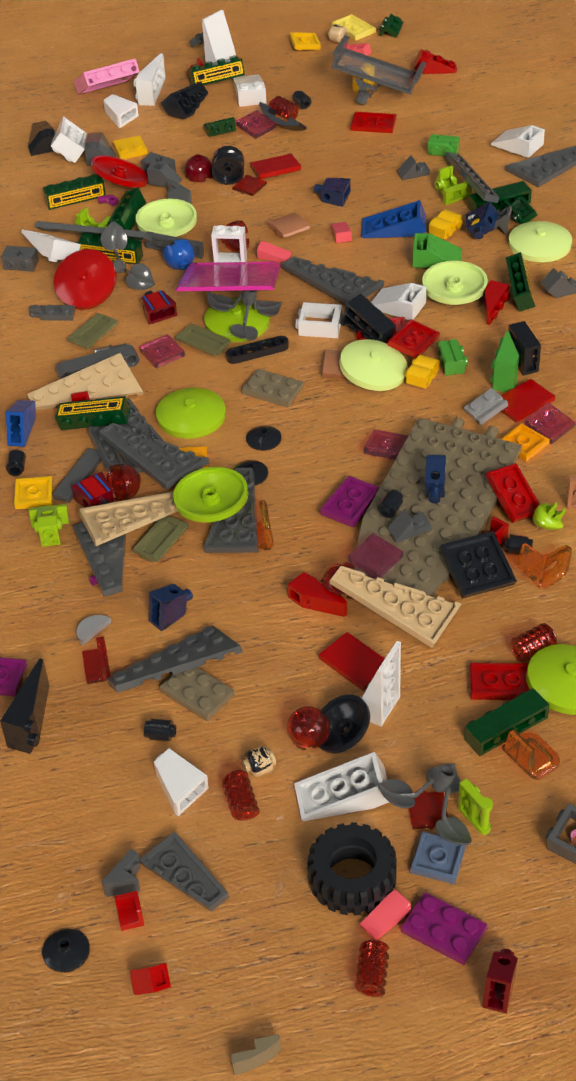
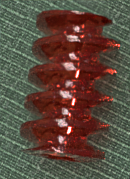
[268,96,299,120]
[511,623,557,663]
[222,770,260,821]
[355,940,390,997]

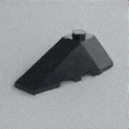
[161,81,209,119]
[28,121,55,156]

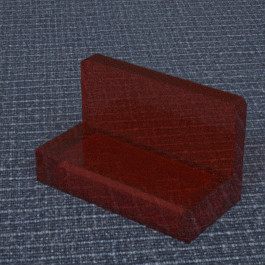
[82,636,111,684]

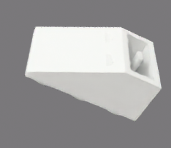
[491,125,545,158]
[371,283,427,320]

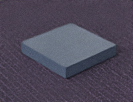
[410,831,466,884]

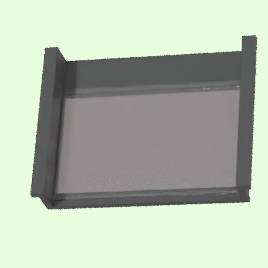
[331,35,427,95]

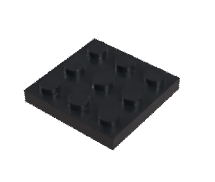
[439,531,517,599]

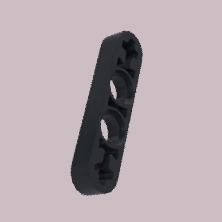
[226,336,289,364]

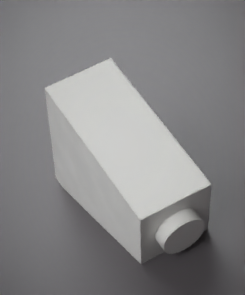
[103,94,139,128]
[154,748,209,816]

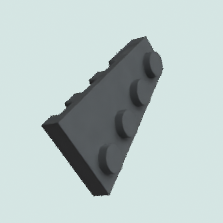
[139,832,229,912]

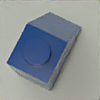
[6,400,36,447]

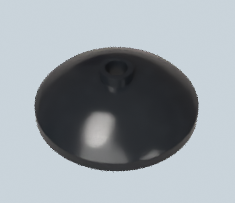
[313,695,370,754]

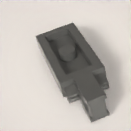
[29,305,76,321]

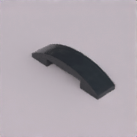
[259,101,307,131]

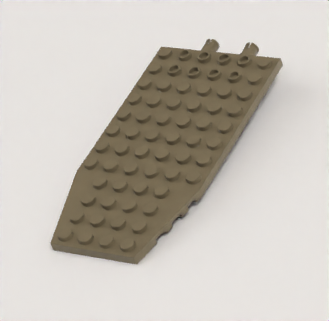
[352,417,522,597]

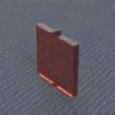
[232,175,267,196]
[409,791,448,830]

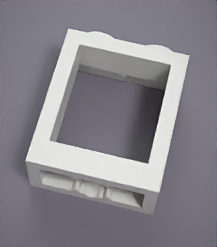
[211,225,247,262]
[296,302,343,338]

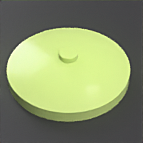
[136,199,197,237]
[509,221,572,262]
[422,261,488,305]
[339,340,408,391]

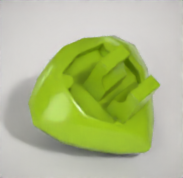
[533,502,566,530]

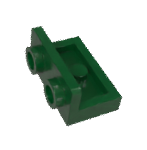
[379,14,404,38]
[204,117,236,137]
[504,196,538,224]

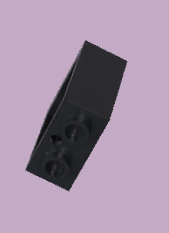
[508,321,541,376]

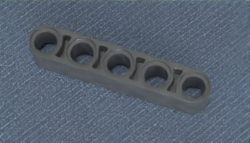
[55,345,139,379]

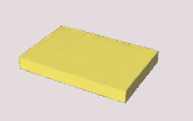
[331,14,376,41]

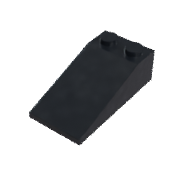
[0,658,49,754]

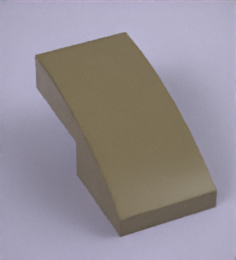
[231,1034,281,1075]

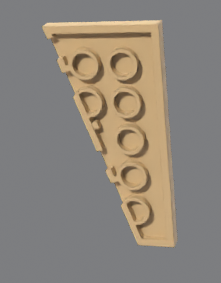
[27,353,143,411]
[79,491,178,546]
[330,566,462,648]

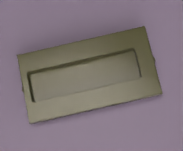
[67,313,118,349]
[175,323,231,356]
[132,516,189,562]

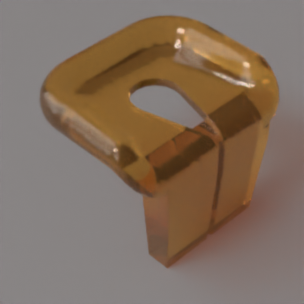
[257,500,274,551]
[517,543,572,589]
[502,730,560,780]

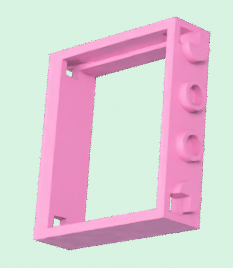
[74,59,139,95]

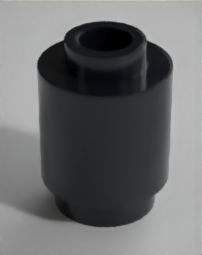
[293,91,311,109]
[6,450,26,476]
[378,490,403,518]
[504,535,533,556]
[144,719,177,742]

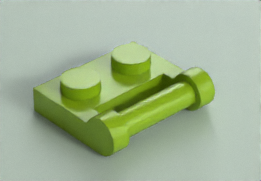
[458,779,493,835]

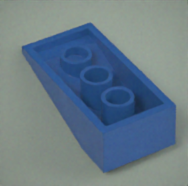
[362,200,426,238]

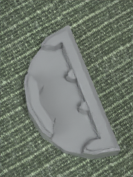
[76,615,111,646]

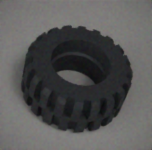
[308,822,397,915]

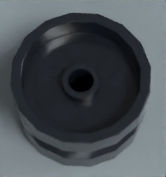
[212,146,244,185]

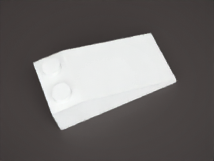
[202,10,236,63]
[134,53,166,106]
[233,74,266,107]
[51,116,87,163]
[22,229,81,262]
[360,641,401,727]
[294,752,389,822]

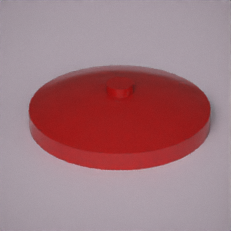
[91,155,148,188]
[54,249,117,310]

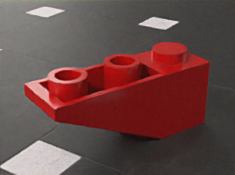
[413,49,457,74]
[484,280,511,325]
[288,572,347,617]

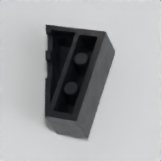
[340,294,396,342]

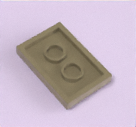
[242,369,304,408]
[160,667,235,721]

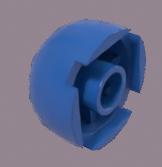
[162,239,195,270]

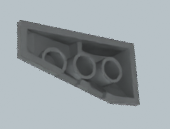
[85,132,116,166]

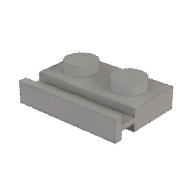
[464,388,508,425]

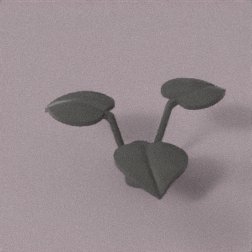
[344,65,400,105]
[101,221,155,290]
[207,290,282,340]
[378,763,472,845]

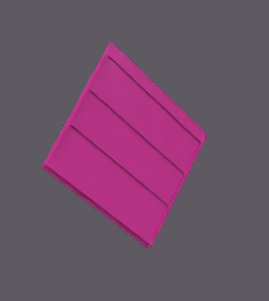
[176,262,281,291]

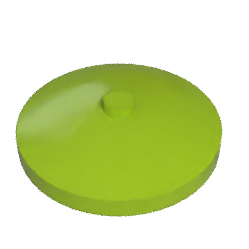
[204,297,270,342]
[156,388,226,439]
[173,467,248,523]
[526,644,576,715]

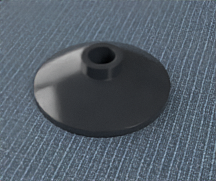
[246,425,282,451]
[233,460,268,486]
[42,929,90,973]

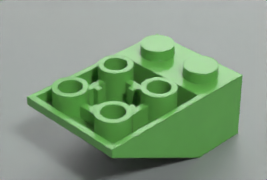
[413,233,462,268]
[490,331,519,392]

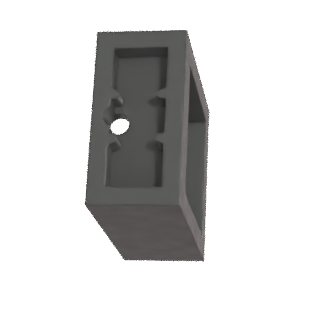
[545,803,576,864]

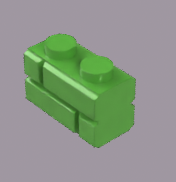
[428,134,460,156]
[437,339,468,376]

